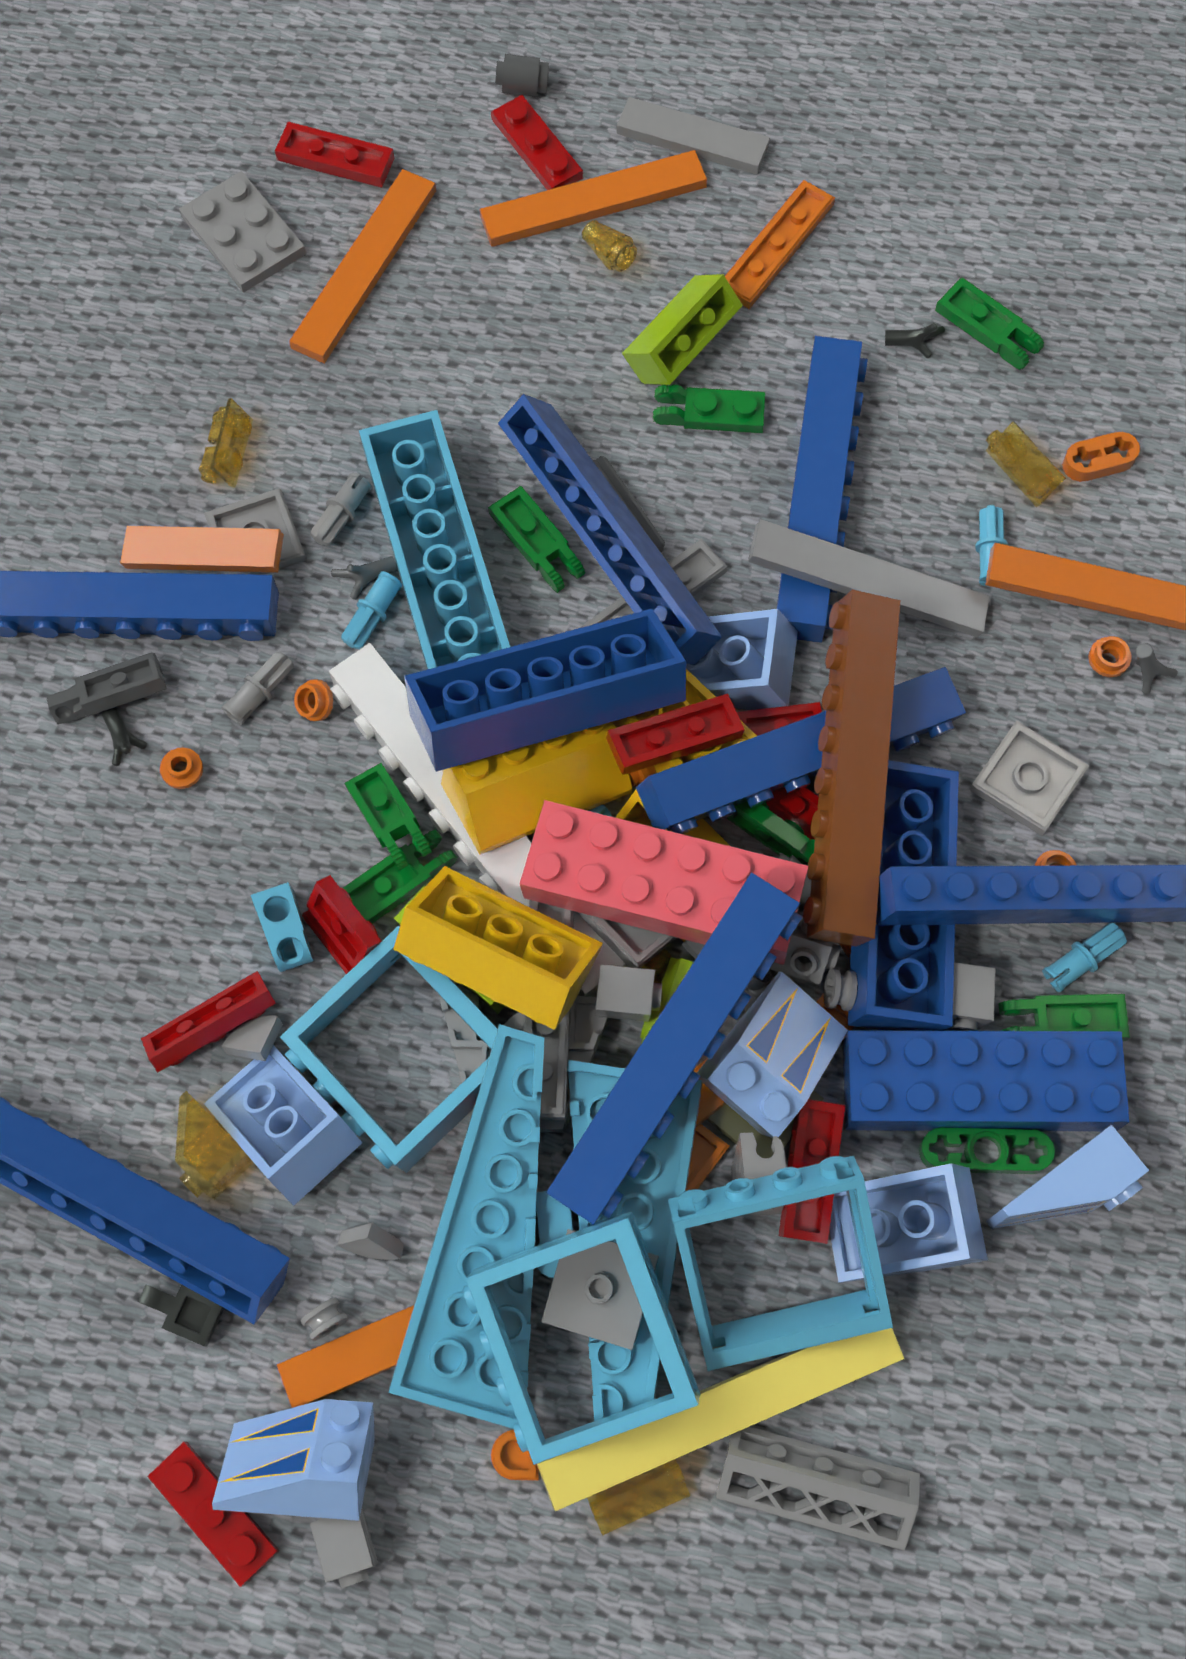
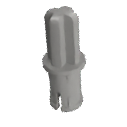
[310,472,371,546]
[221,652,294,726]

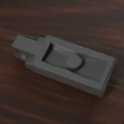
[46,652,167,725]

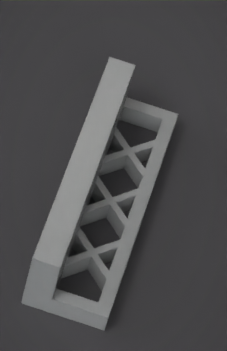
[716,1427,920,1551]

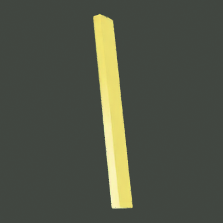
[537,1328,904,1511]

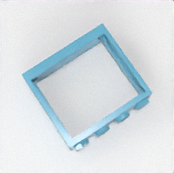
[280,926,498,1173]
[668,1156,893,1371]
[463,1211,700,1465]

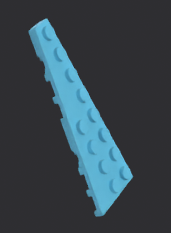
[389,1024,544,1429]
[567,1060,703,1421]

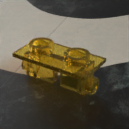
[198,398,253,488]
[985,421,1066,507]
[587,1459,691,1536]

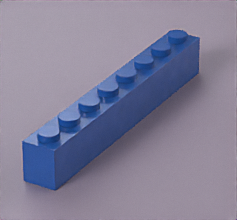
[776,336,868,643]
[498,394,723,665]
[0,571,279,641]
[636,667,966,834]
[876,865,1186,926]
[546,872,803,1225]
[0,1097,290,1325]

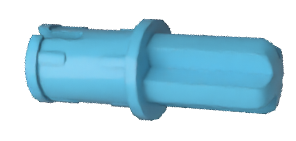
[975,505,1008,586]
[341,571,402,650]
[1042,922,1127,992]

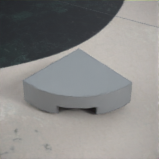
[222,1015,283,1061]
[337,1222,404,1260]

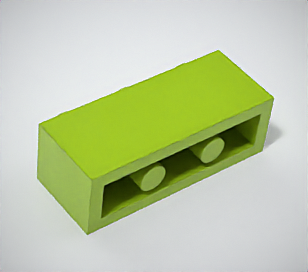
[622,274,743,385]

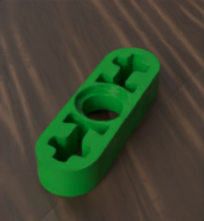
[919,1128,1055,1174]

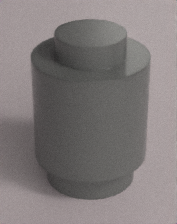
[495,54,549,97]

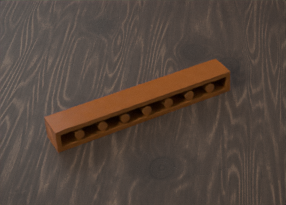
[803,589,901,947]

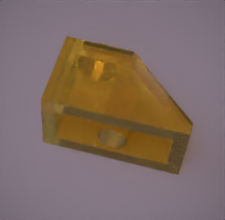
[175,1091,254,1200]

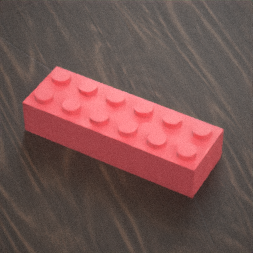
[520,800,808,965]

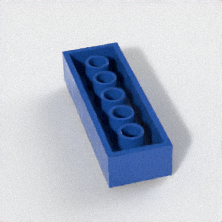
[404,608,686,772]
[848,760,959,1031]
[842,1031,1130,1132]

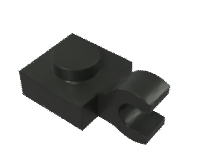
[138,1284,224,1347]

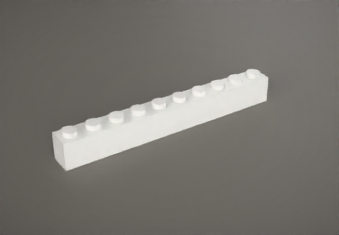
[329,643,628,997]

